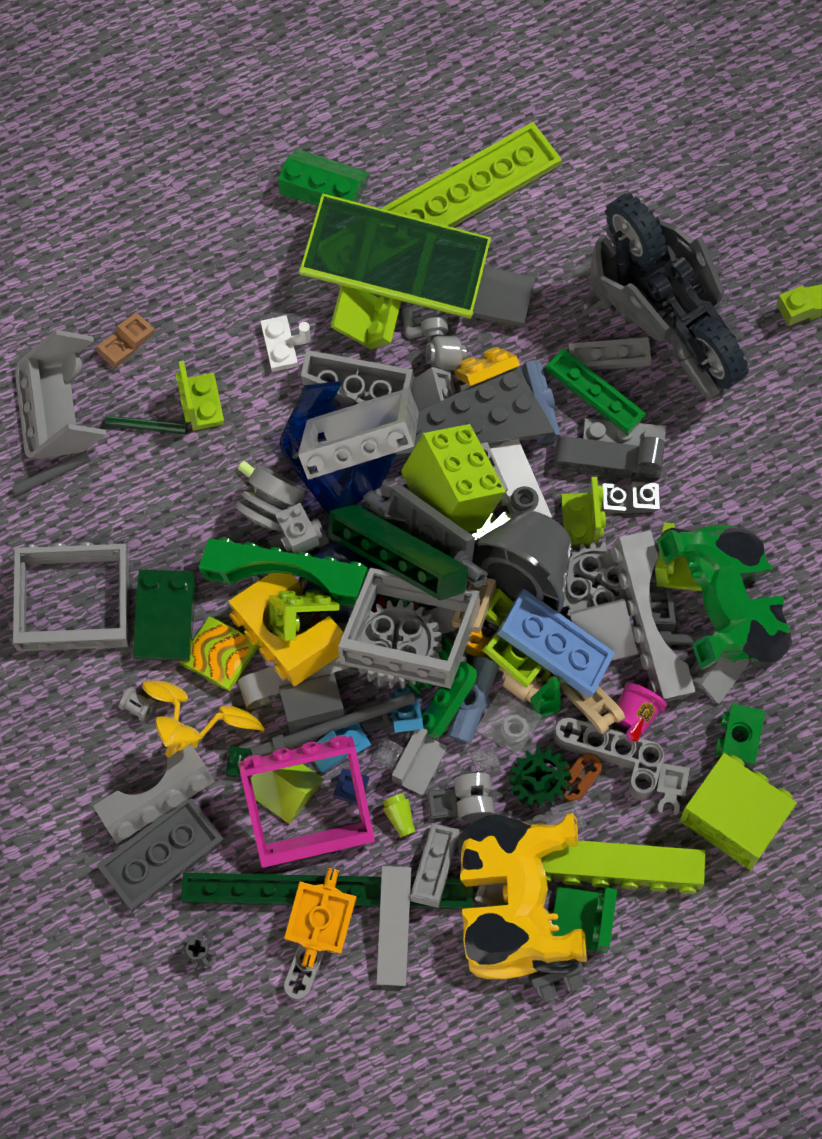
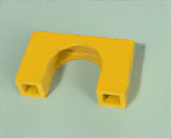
[228,573,344,687]

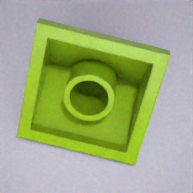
[244,753,324,825]

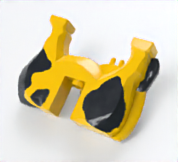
[459,813,587,979]

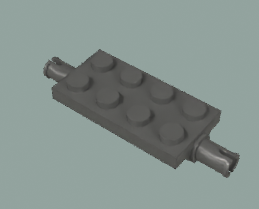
[363,484,488,588]

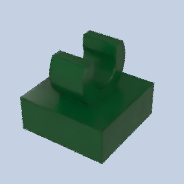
[225,746,253,778]

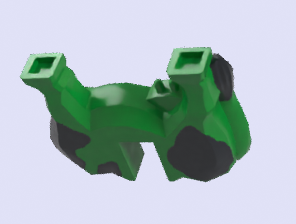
[656,525,792,669]

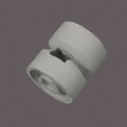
[454,773,495,822]

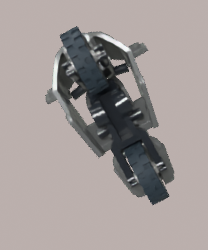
[575,193,748,399]

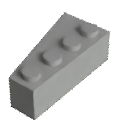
[301,350,413,406]

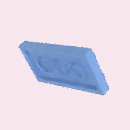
[496,588,615,698]

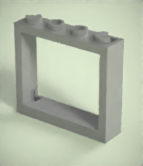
[298,388,419,479]
[13,541,129,651]
[338,568,480,689]

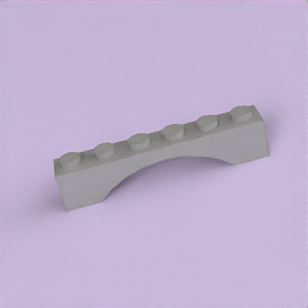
[611,530,695,702]

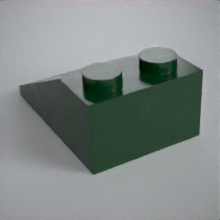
[133,569,197,661]

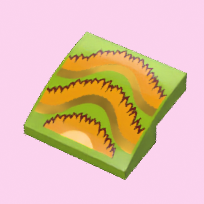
[179,616,259,692]

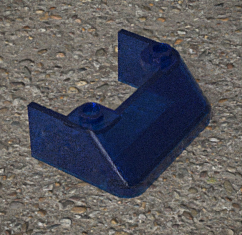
[279,381,397,515]

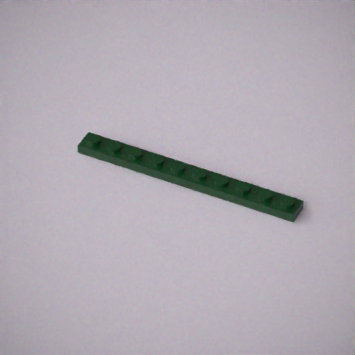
[181,872,473,909]

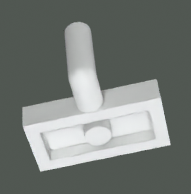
[261,315,311,372]

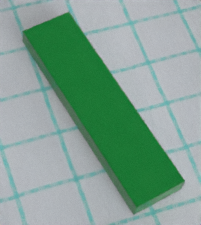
[545,348,646,436]

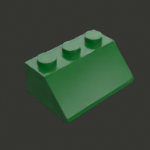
[278,149,371,218]

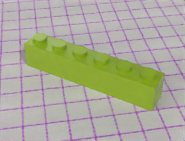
[542,840,705,894]

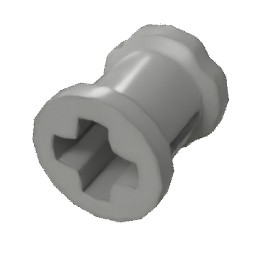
[119,687,156,722]

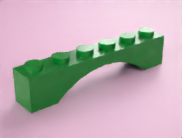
[199,538,369,607]

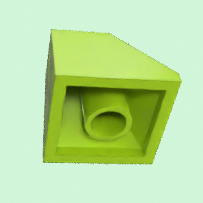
[482,629,543,688]

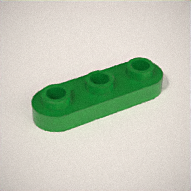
[422,662,477,739]

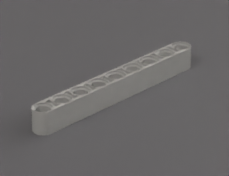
[238,607,459,709]

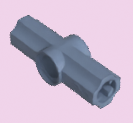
[519,360,560,444]
[447,656,499,744]

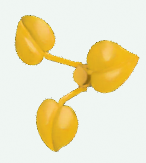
[142,680,266,758]

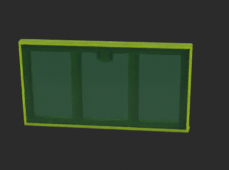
[299,194,491,319]

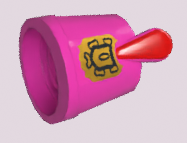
[614,683,667,742]

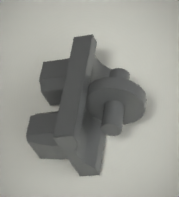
[528,962,584,1001]

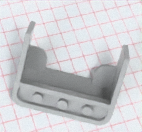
[15,330,107,459]

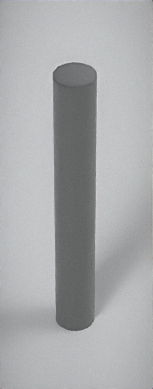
[12,451,91,496]

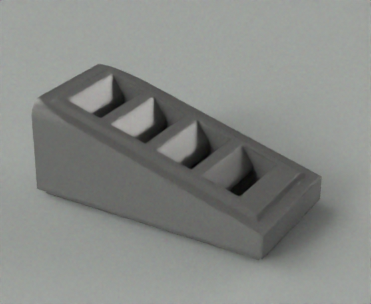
[649,578,676,634]

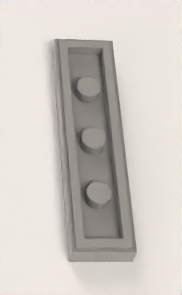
[377,866,411,986]

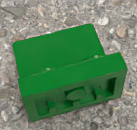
[552,887,617,954]

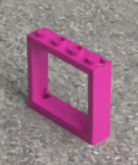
[238,735,375,868]

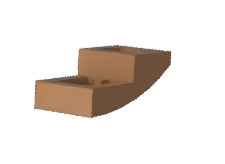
[96,312,155,369]

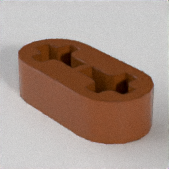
[562,754,602,804]

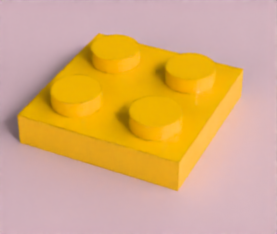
[454,347,520,386]

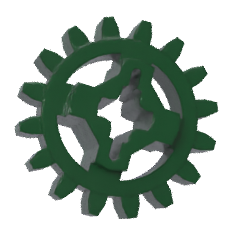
[509,747,572,810]

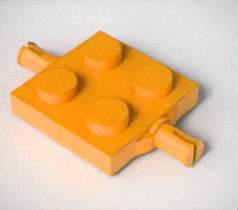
[284,868,357,968]

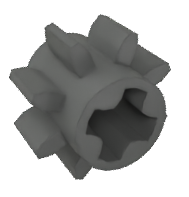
[179,932,217,971]

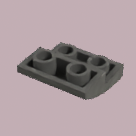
[472,267,536,327]

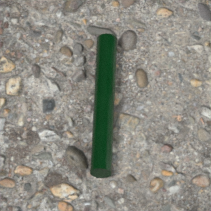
[105,415,187,435]

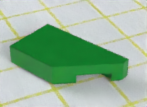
[530,677,561,720]

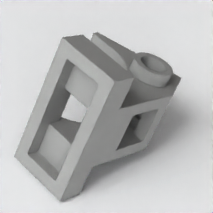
[268,503,329,554]

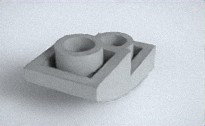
[601,482,660,513]

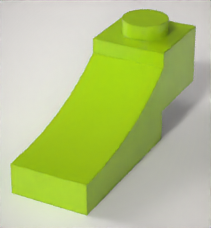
[776,284,822,326]

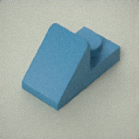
[314,723,371,774]

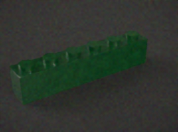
[328,504,468,601]

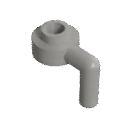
[402,307,448,340]

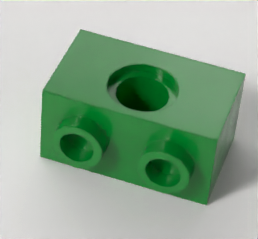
[715,703,765,771]

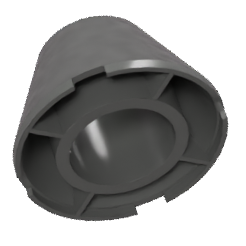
[472,511,572,613]

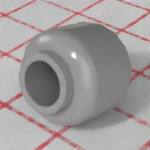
[425,336,467,371]

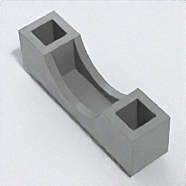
[93,744,215,844]

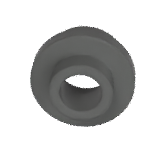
[511,486,539,513]

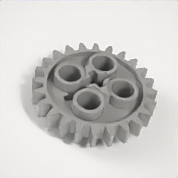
[560,541,628,620]
[358,600,442,689]

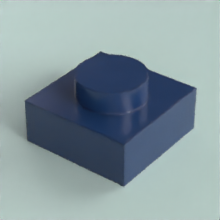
[333,768,370,805]

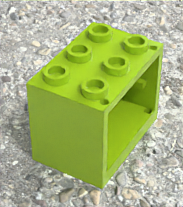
[401,424,506,532]
[680,753,797,871]

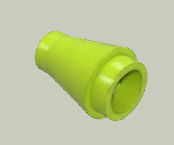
[382,793,416,838]

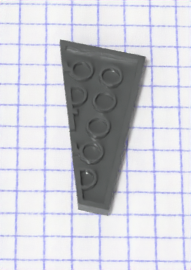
[382,367,555,461]

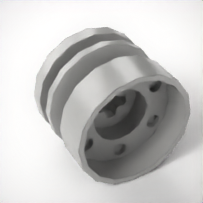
[235,465,308,533]

